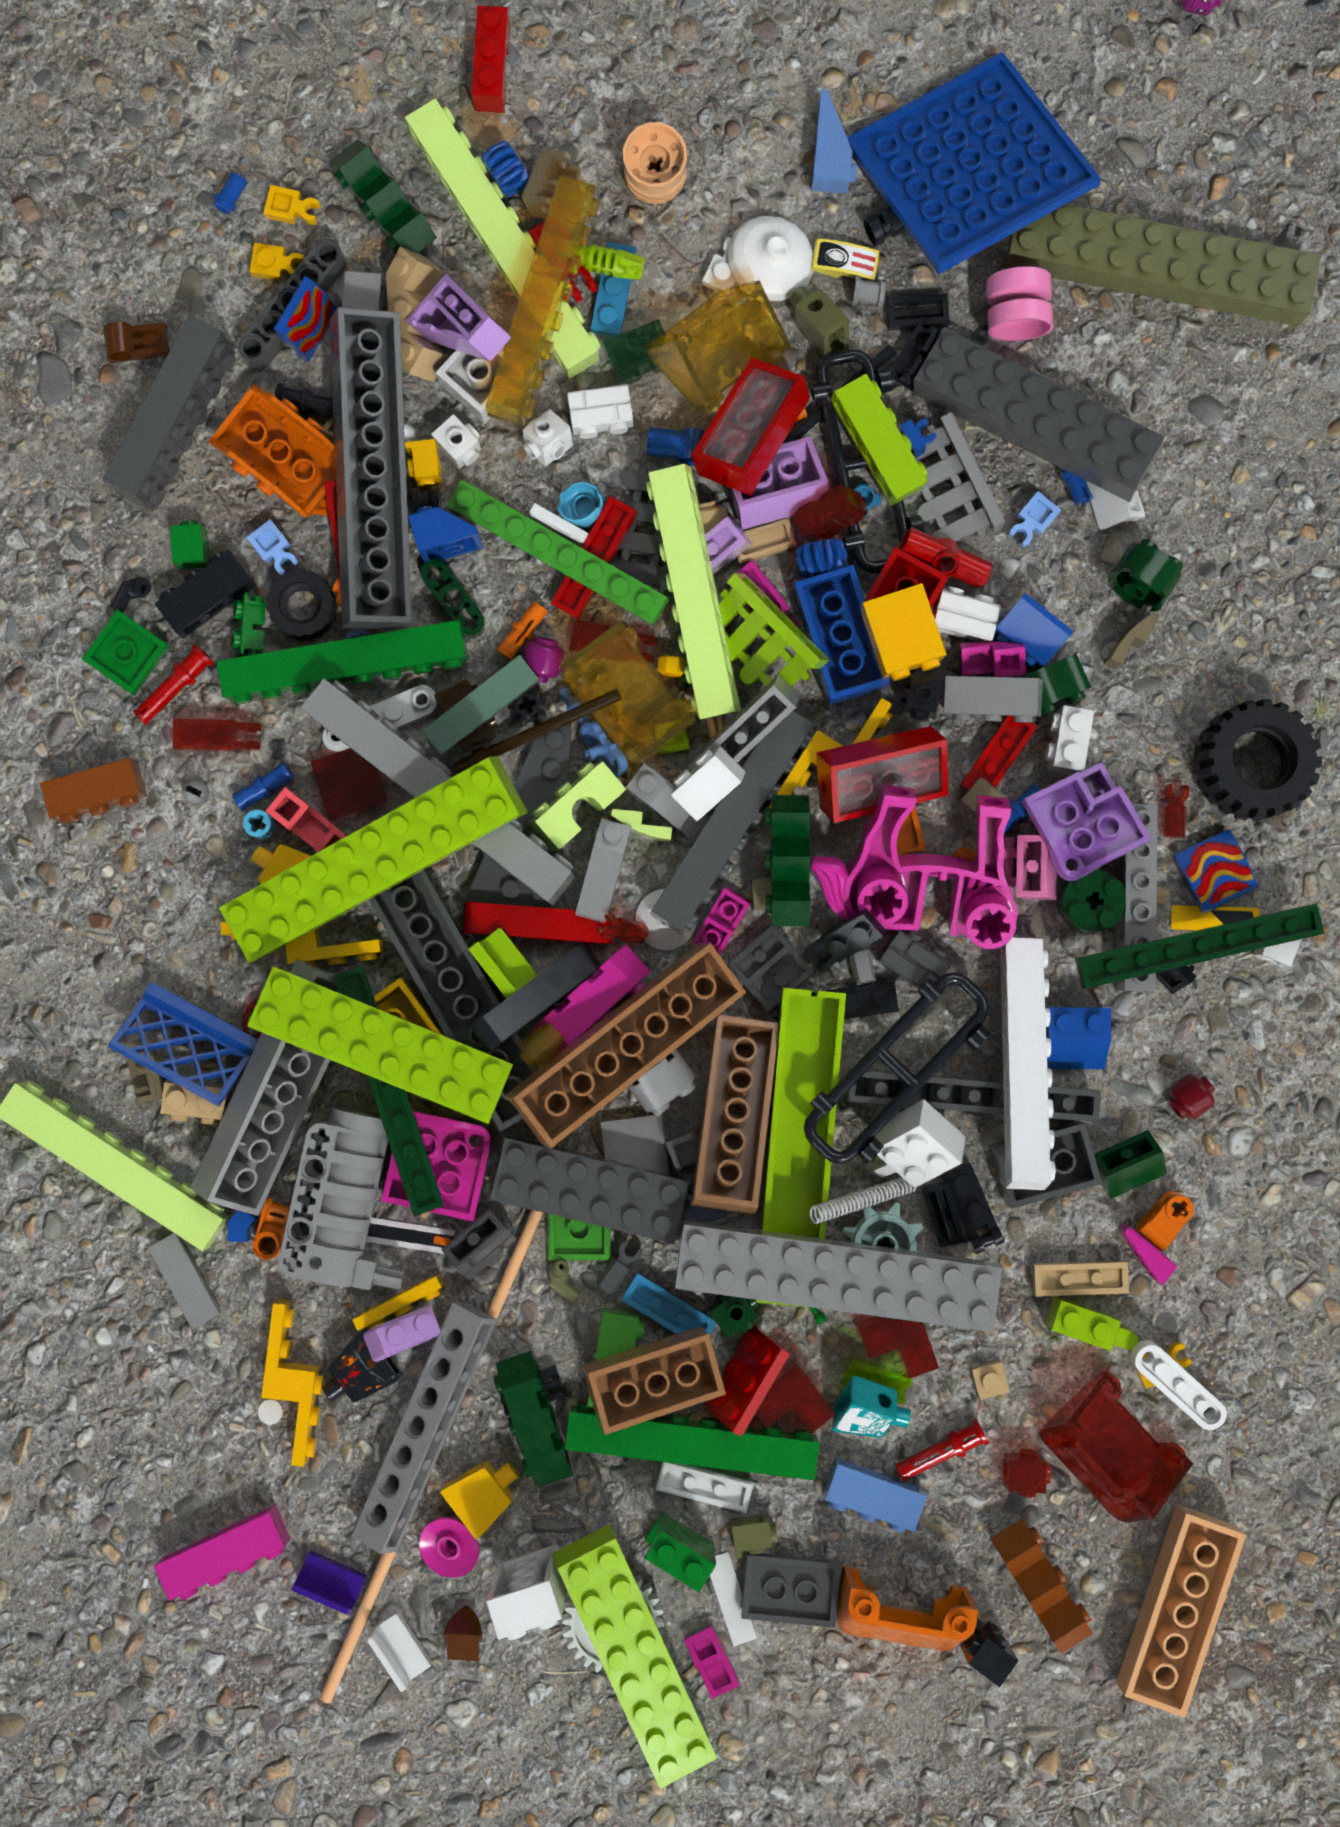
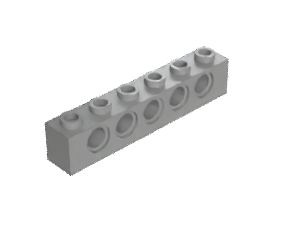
[1116,804,1158,992]

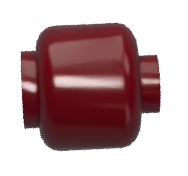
[1167,1074,1215,1120]

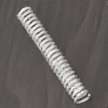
[810,1177,916,1224]

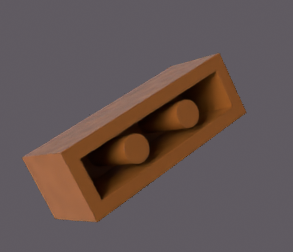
[40,758,147,824]

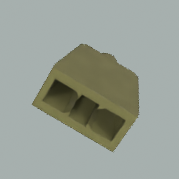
[790,287,849,359]

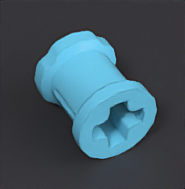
[243,809,277,840]

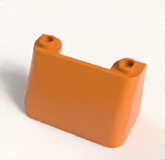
[836,1566,979,1651]

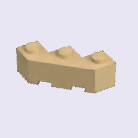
[386,246,448,382]

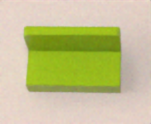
[468,928,538,999]

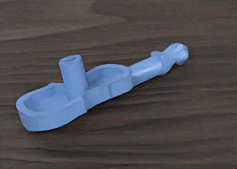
[558,686,628,778]

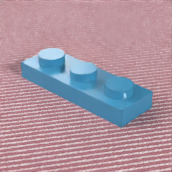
[591,242,637,339]
[621,1272,716,1335]

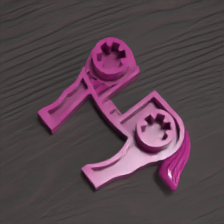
[810,785,1018,949]

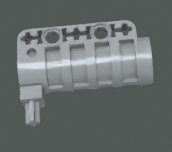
[278,1106,405,1291]

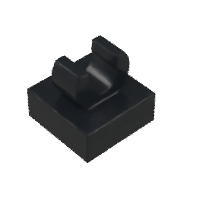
[1156,964,1197,994]

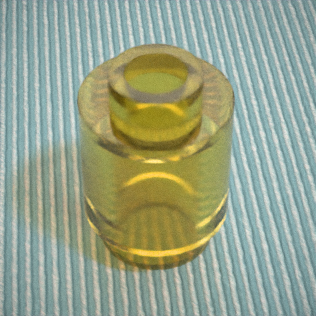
[518,1022,565,1068]

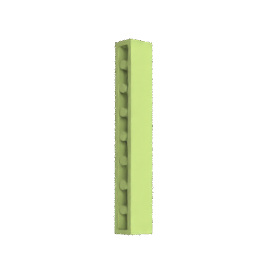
[647,464,741,719]
[0,1081,230,1251]

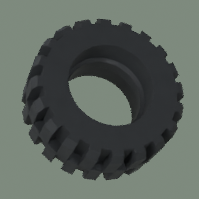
[1193,699,1322,821]

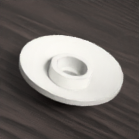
[635,889,696,950]

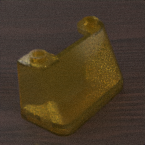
[646,280,791,415]
[560,621,696,772]

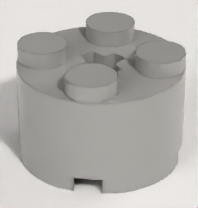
[628,1048,696,1116]

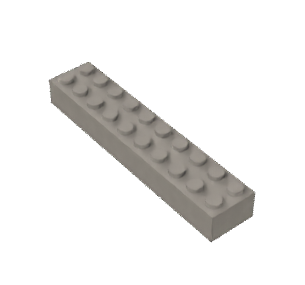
[300,679,575,906]
[675,1220,1002,1332]

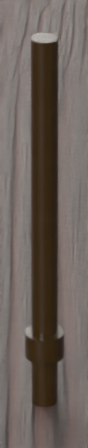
[452,688,622,774]

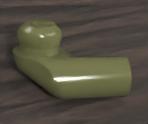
[549,1259,581,1304]

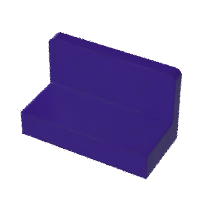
[291,1550,367,1615]

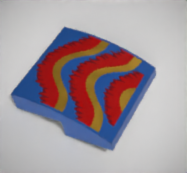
[274,276,337,362]
[1173,829,1259,914]

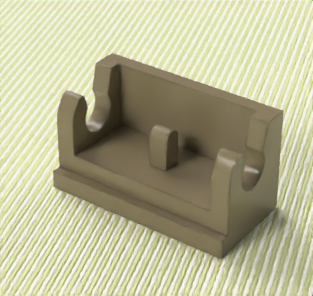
[522,147,581,221]
[124,1036,168,1105]

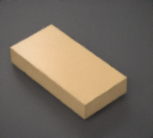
[736,517,797,566]

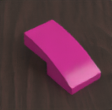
[960,642,1026,677]
[684,1626,740,1699]

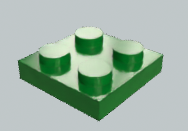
[82,609,170,696]

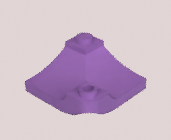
[1022,762,1152,881]

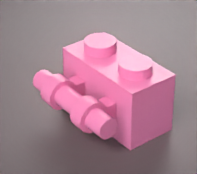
[1003,835,1058,900]

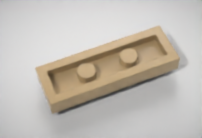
[1032,1260,1129,1297]

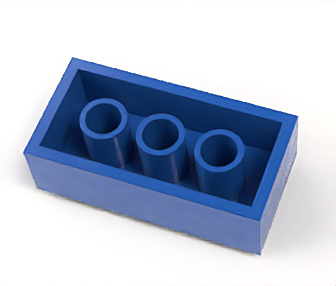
[792,565,890,706]

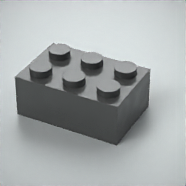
[988,1121,1102,1209]

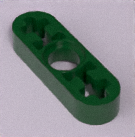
[421,559,486,638]

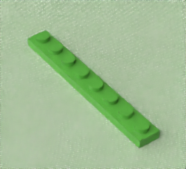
[447,479,669,626]

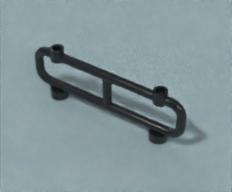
[811,350,925,573]
[804,972,991,1164]

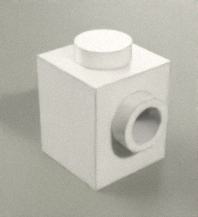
[431,414,481,469]

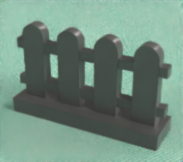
[610,466,700,597]

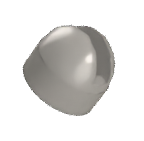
[182,779,209,804]

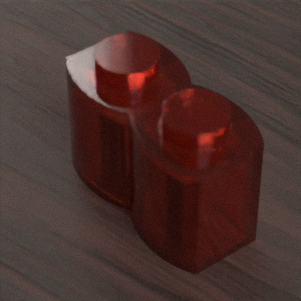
[793,486,868,541]

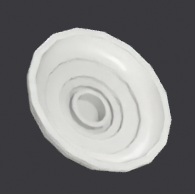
[728,216,814,301]

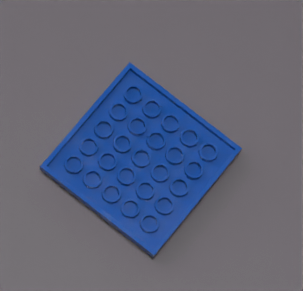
[847,52,1100,274]

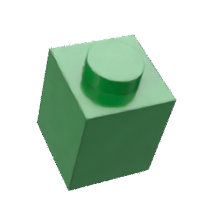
[170,521,210,570]

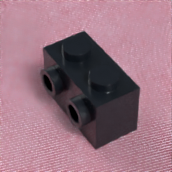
[960,1618,1018,1687]

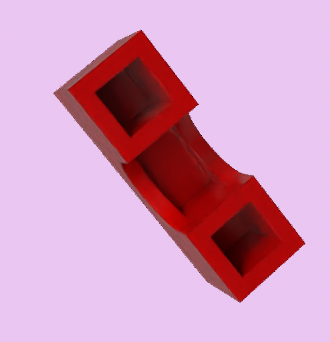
[472,5,511,113]

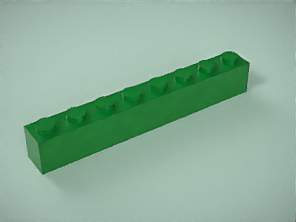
[217,620,469,704]
[565,1402,819,1480]

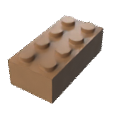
[582,1326,726,1435]

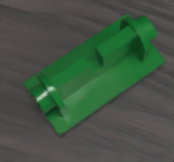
[231,592,266,658]

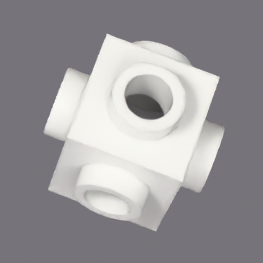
[522,409,573,467]

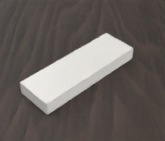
[656,1462,754,1513]

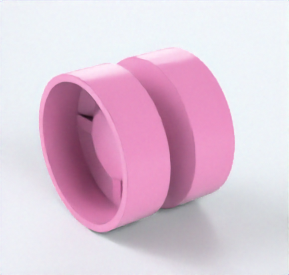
[986,267,1053,341]

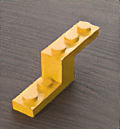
[769,698,892,807]
[220,922,385,966]
[261,1299,324,1467]

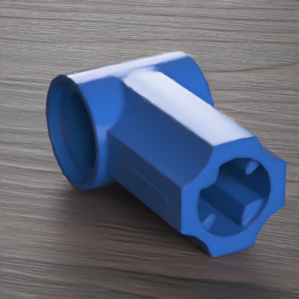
[646,427,705,466]

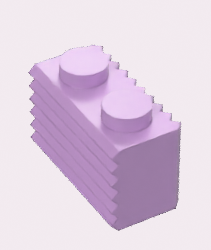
[363,1305,441,1362]

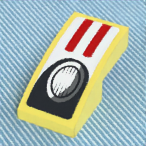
[811,239,880,281]

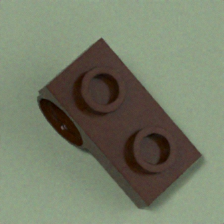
[104,321,170,363]

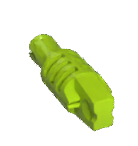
[559,241,645,280]

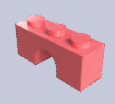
[266,787,348,853]

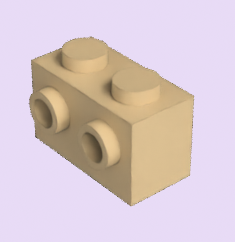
[160,1081,235,1125]

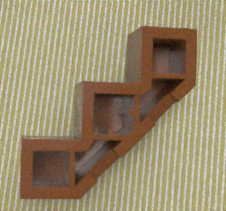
[990,1519,1093,1654]

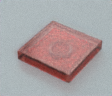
[311,749,388,820]

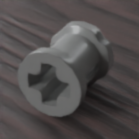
[852,276,886,308]

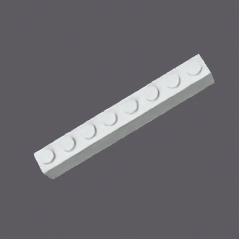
[1000,937,1056,1190]

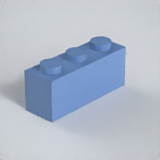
[823,1457,927,1533]

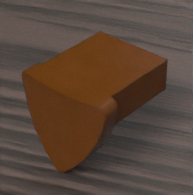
[444,1605,482,1661]

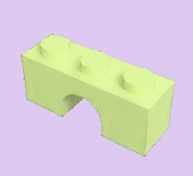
[528,761,626,851]

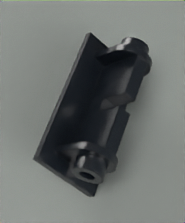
[891,323,940,392]

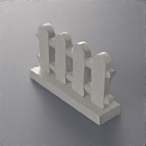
[911,412,1005,543]

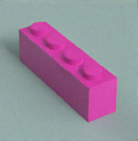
[154,1505,290,1601]

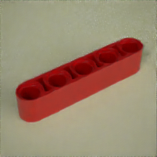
[462,902,615,944]

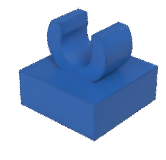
[900,419,937,459]

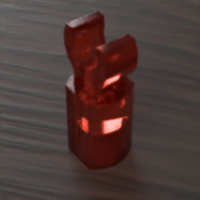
[1163,784,1190,838]
[596,913,649,944]

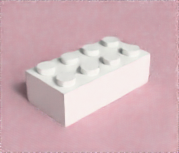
[486,1544,567,1640]

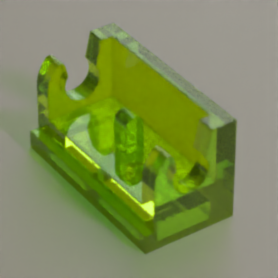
[840,1355,913,1405]

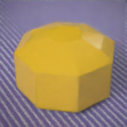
[657,655,687,678]

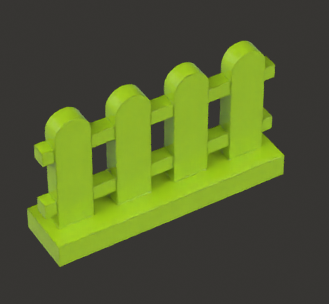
[719,573,830,688]

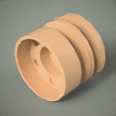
[623,122,687,204]

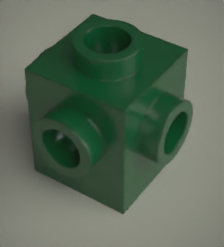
[709,1295,759,1338]

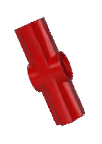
[898,527,992,588]

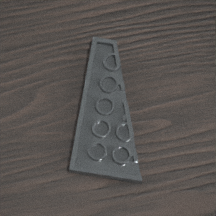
[464,726,572,908]

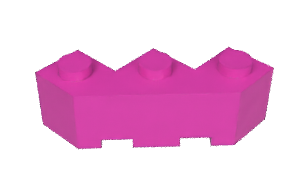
[529,945,651,1058]

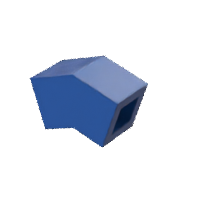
[227,1210,259,1242]

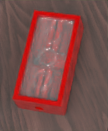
[691,357,810,496]
[816,726,948,823]

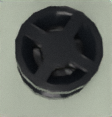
[412,485,441,510]

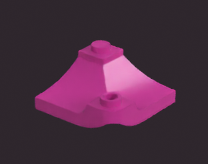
[381,1111,491,1221]

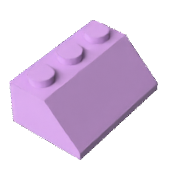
[729,436,830,530]

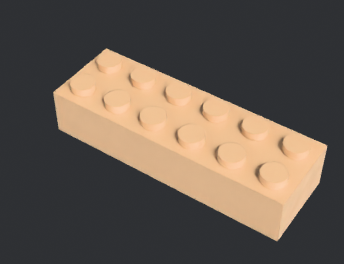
[1116,1504,1246,1718]

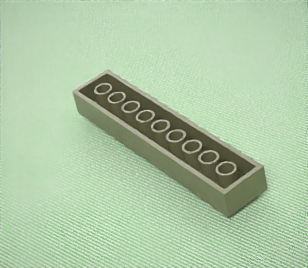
[1003,204,1321,326]

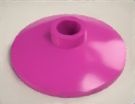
[419,1517,480,1578]

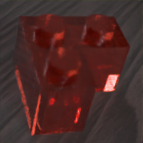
[855,1316,939,1378]
[755,1357,836,1434]

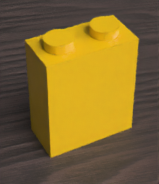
[860,583,946,681]

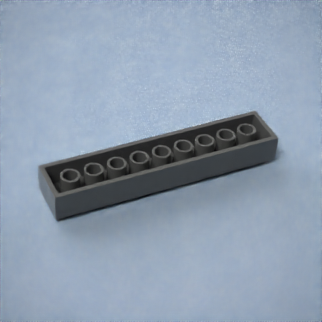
[330,307,412,629]
[369,869,539,1132]

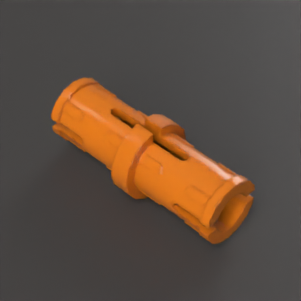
[496,601,548,661]

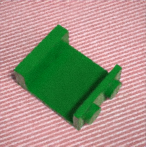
[644,1511,716,1593]

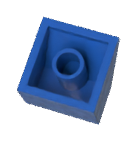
[408,506,484,563]
[994,593,1074,670]
[1045,1007,1111,1069]

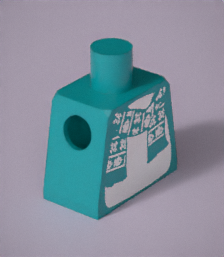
[832,1376,911,1438]

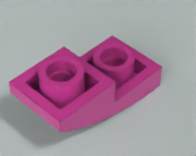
[692,886,752,955]

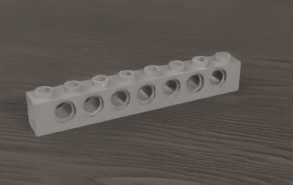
[352,1302,497,1554]

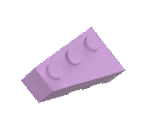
[406,274,511,361]

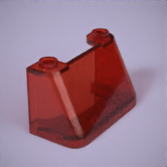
[1039,1371,1193,1523]

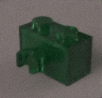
[603,319,673,385]

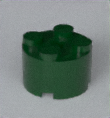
[1108,539,1183,612]
[1056,870,1126,933]

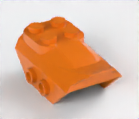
[208,385,336,518]

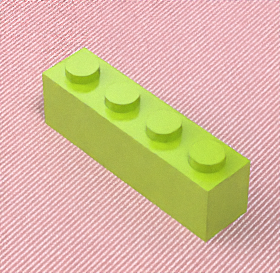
[830,374,928,506]

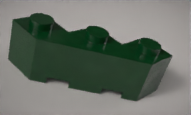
[329,140,437,255]
[765,795,811,926]
[494,1351,573,1487]

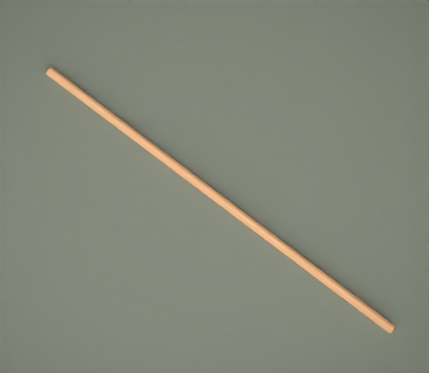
[320,1210,543,1703]

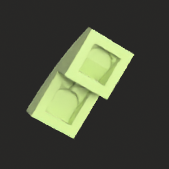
[611,809,672,842]

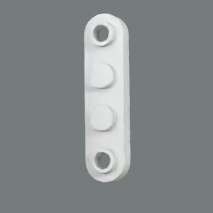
[322,685,439,753]
[1130,1340,1227,1430]

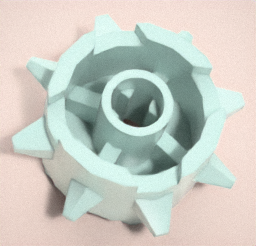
[842,1203,923,1252]

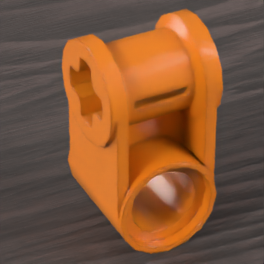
[1135,1191,1194,1251]
[252,1197,297,1260]

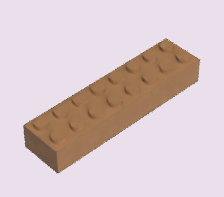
[506,943,746,1149]

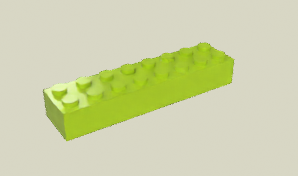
[247,966,513,1124]
[552,1524,717,1789]

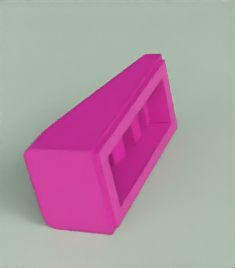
[1118,1223,1177,1285]

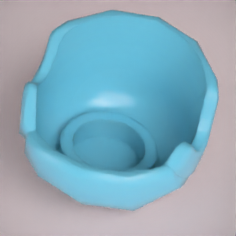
[557,481,604,528]

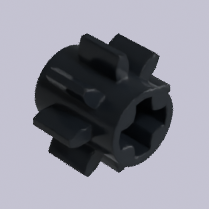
[510,688,547,726]

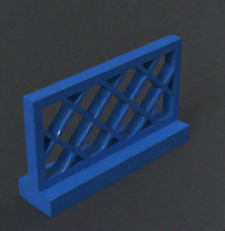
[109,982,258,1107]

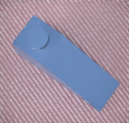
[811,89,857,194]

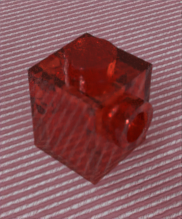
[1003,1449,1051,1498]

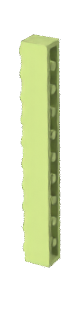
[405,98,601,379]

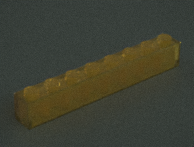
[486,175,600,427]

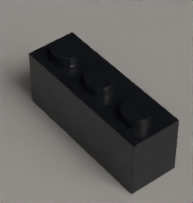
[155,550,257,639]

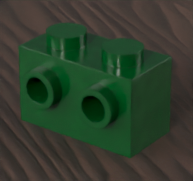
[1094,1130,1167,1199]

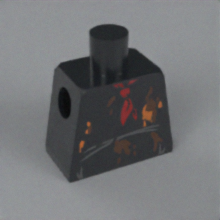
[322,1328,403,1403]

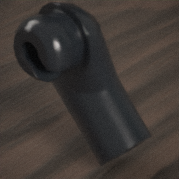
[110,577,151,613]

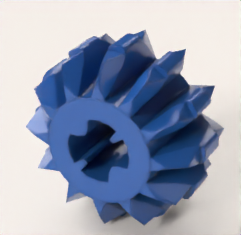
[482,141,529,197]
[795,539,848,578]

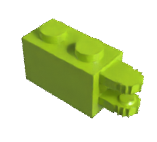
[1044,1296,1139,1351]

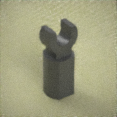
[596,1238,643,1295]

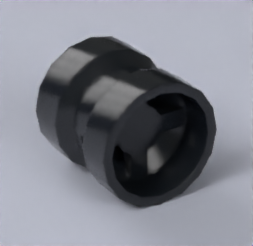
[863,206,904,247]

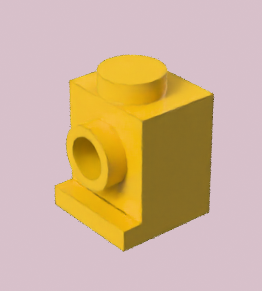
[405,439,443,490]

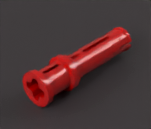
[133,644,215,725]
[895,1418,989,1482]

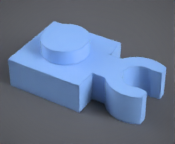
[1007,491,1061,549]
[246,519,300,576]

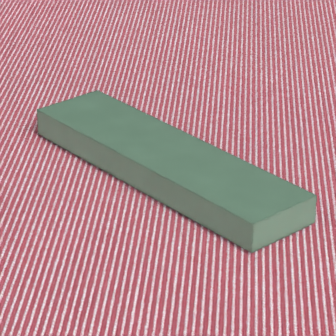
[422,655,539,756]

